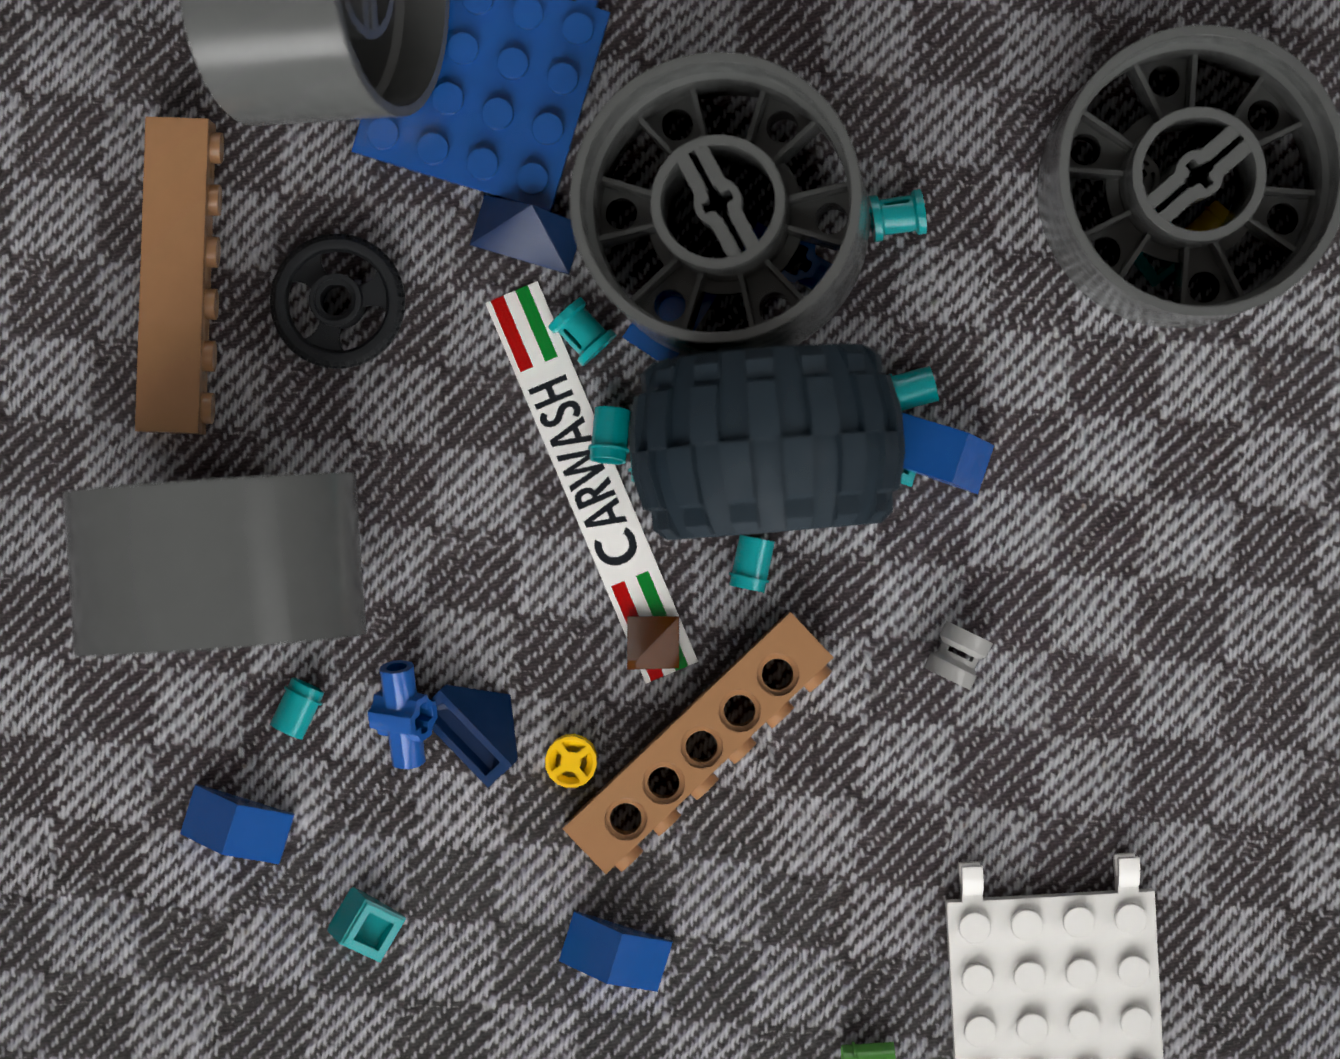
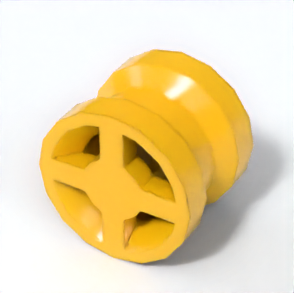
[545,733,598,788]

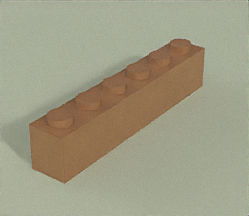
[135,116,224,435]

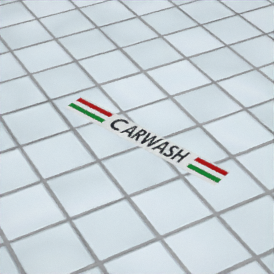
[485,281,698,684]

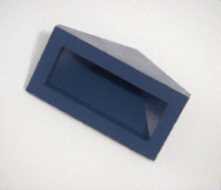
[470,195,577,275]
[430,685,518,787]

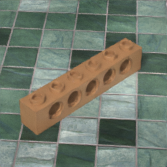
[563,611,834,874]

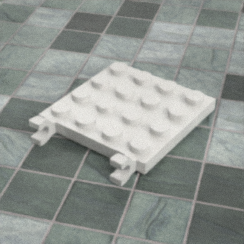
[945,852,1163,1059]

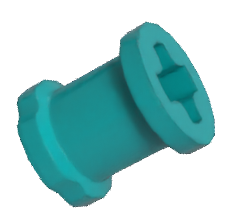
[868,189,927,242]
[548,297,617,366]

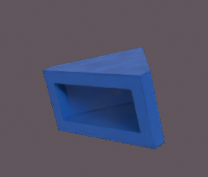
[902,413,994,494]
[180,784,295,864]
[559,910,673,992]

